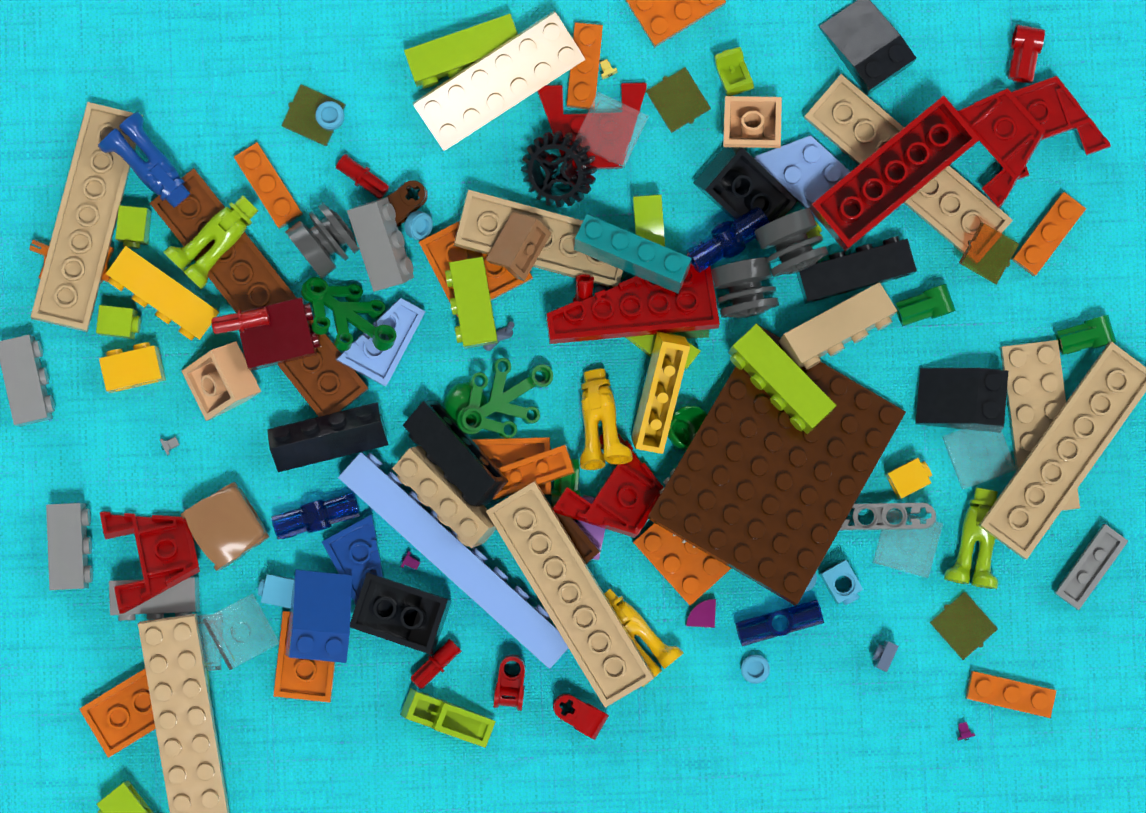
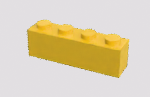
[106,246,219,341]
[631,332,690,454]

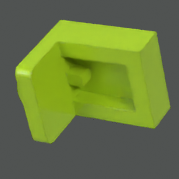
[714,47,754,96]

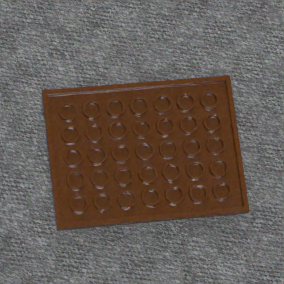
[647,326,906,606]

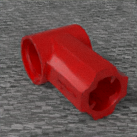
[1008,24,1045,83]

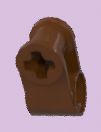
[385,180,428,227]

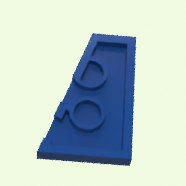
[322,515,383,605]

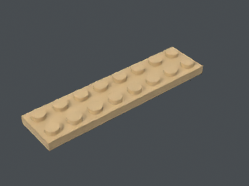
[804,74,1013,264]
[31,102,143,332]
[978,342,1146,559]
[486,481,655,708]
[138,614,230,813]

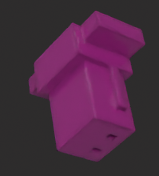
[401,551,420,570]
[957,722,975,741]

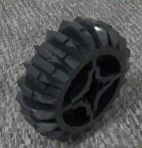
[521,131,597,208]

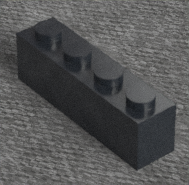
[796,236,917,304]
[403,401,508,506]
[267,402,388,472]

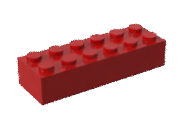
[809,95,980,251]

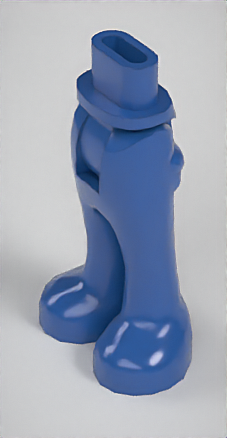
[98,112,191,208]

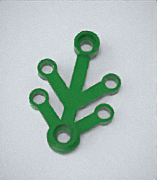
[301,277,397,351]
[456,358,553,439]

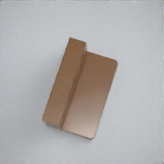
[486,212,551,281]

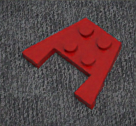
[1012,76,1111,180]
[537,83,647,170]
[957,88,1046,208]
[552,428,664,538]
[100,512,200,614]

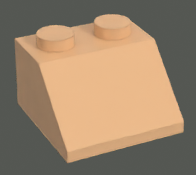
[723,96,782,148]
[182,341,261,421]

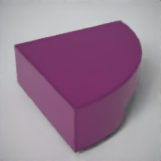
[686,599,716,628]

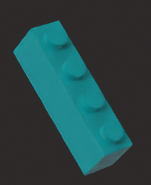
[574,214,692,293]

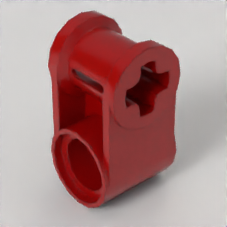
[493,654,526,711]
[553,694,609,740]

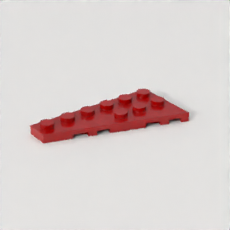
[546,246,720,344]

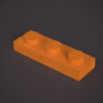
[567,23,603,110]
[234,142,303,229]
[1012,192,1086,276]
[493,445,575,501]
[966,671,1057,718]

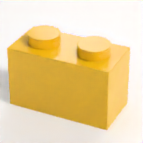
[99,342,166,393]

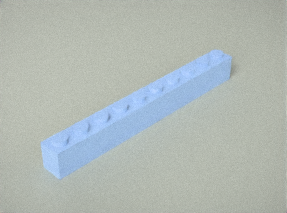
[338,452,568,669]

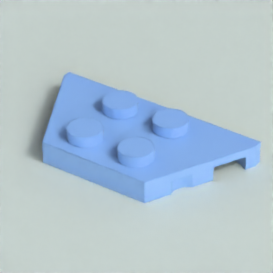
[754,135,850,222]

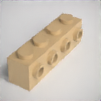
[779,282,897,370]
[392,445,496,548]

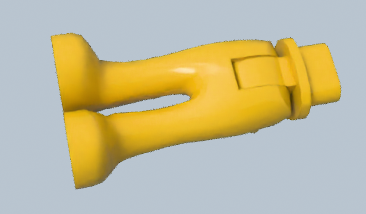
[580,368,633,470]
[604,588,684,687]

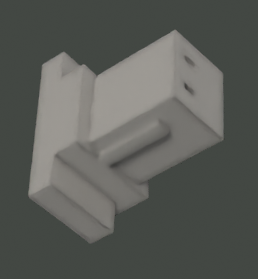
[160,437,179,456]

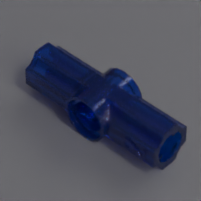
[686,207,770,273]
[271,493,360,540]
[735,599,824,647]

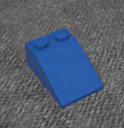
[285,569,352,663]

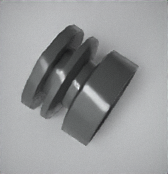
[285,203,360,279]
[754,208,829,277]
[711,257,779,318]

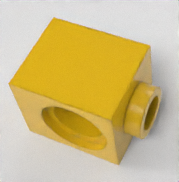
[885,458,932,499]

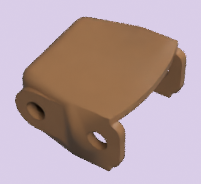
[181,482,270,571]

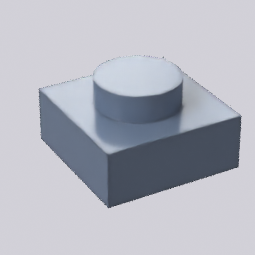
[872,641,899,672]

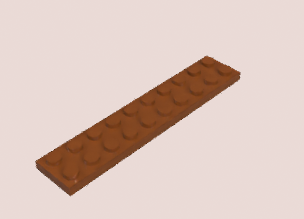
[150,168,369,417]

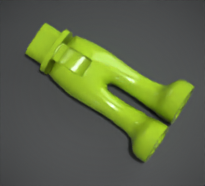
[163,195,258,289]
[944,488,998,589]

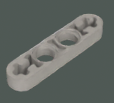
[839,503,937,531]

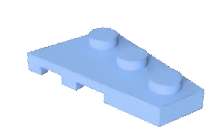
[335,298,425,386]

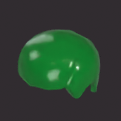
[443,382,487,426]
[668,406,707,450]

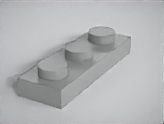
[1054,524,1128,610]

